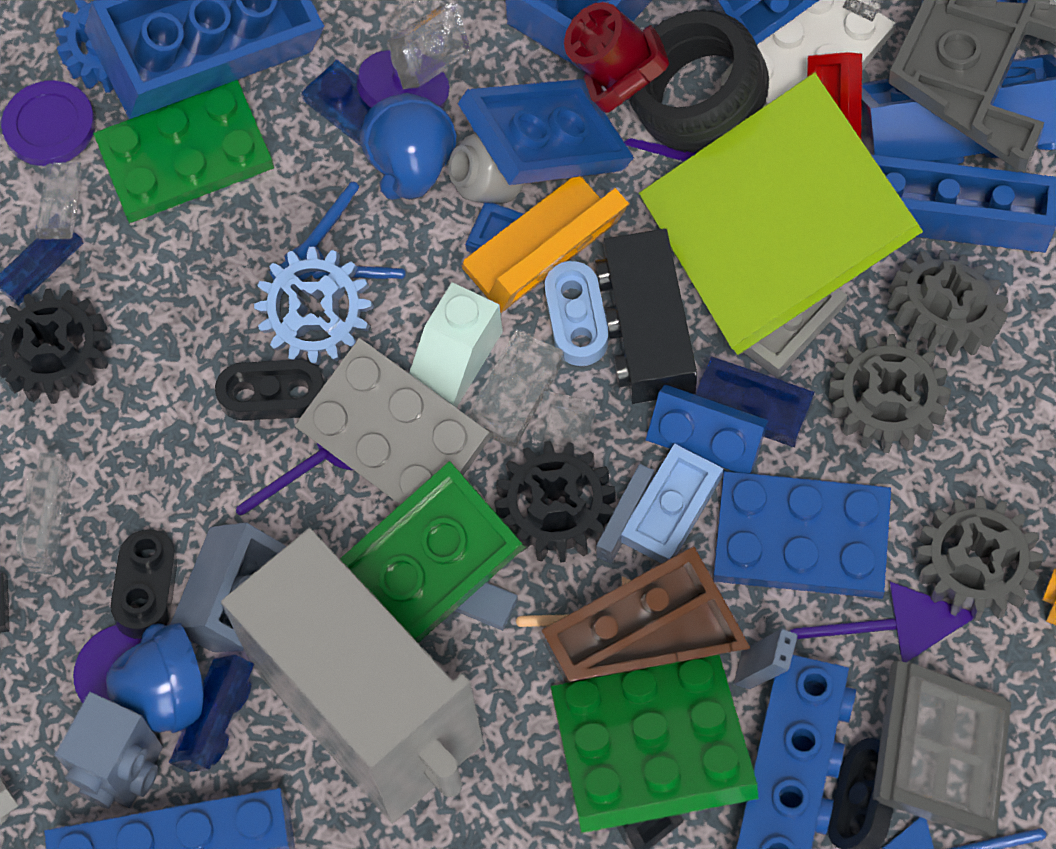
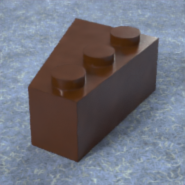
[538,546,751,682]

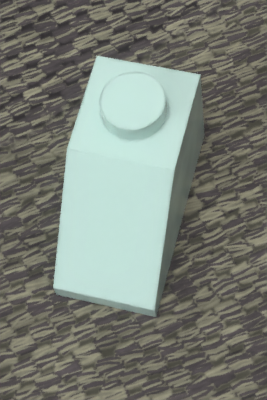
[409,282,503,408]

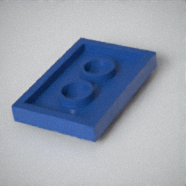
[457,79,634,185]
[713,471,892,599]

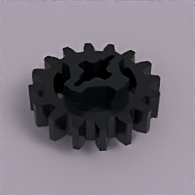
[0,288,111,404]
[494,441,616,563]

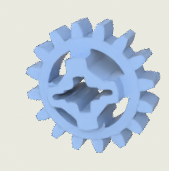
[254,247,373,365]

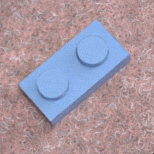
[621,444,723,564]

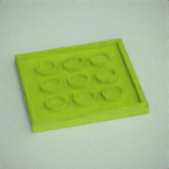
[639,72,923,355]

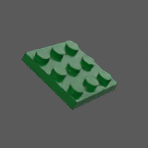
[550,654,759,833]

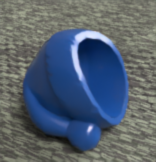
[360,93,456,200]
[106,623,203,733]

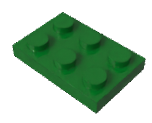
[93,80,274,224]
[340,461,526,643]

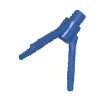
[269,182,406,281]

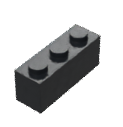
[595,228,697,404]

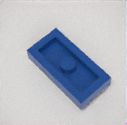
[646,385,769,474]

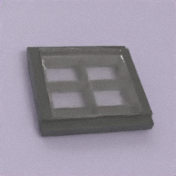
[873,660,1011,838]

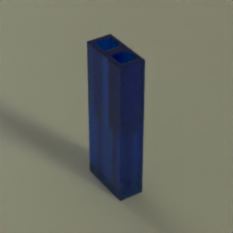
[0,218,84,306]

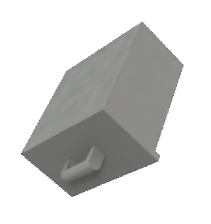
[221,528,484,824]

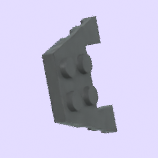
[889,0,1056,173]

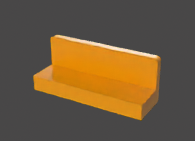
[462,176,629,313]

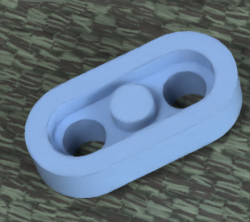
[545,261,608,366]

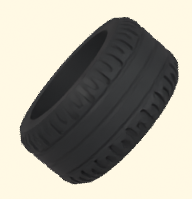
[629,9,769,153]

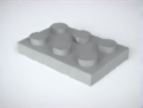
[295,338,493,505]

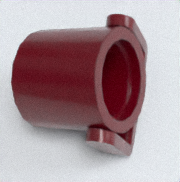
[564,2,669,113]

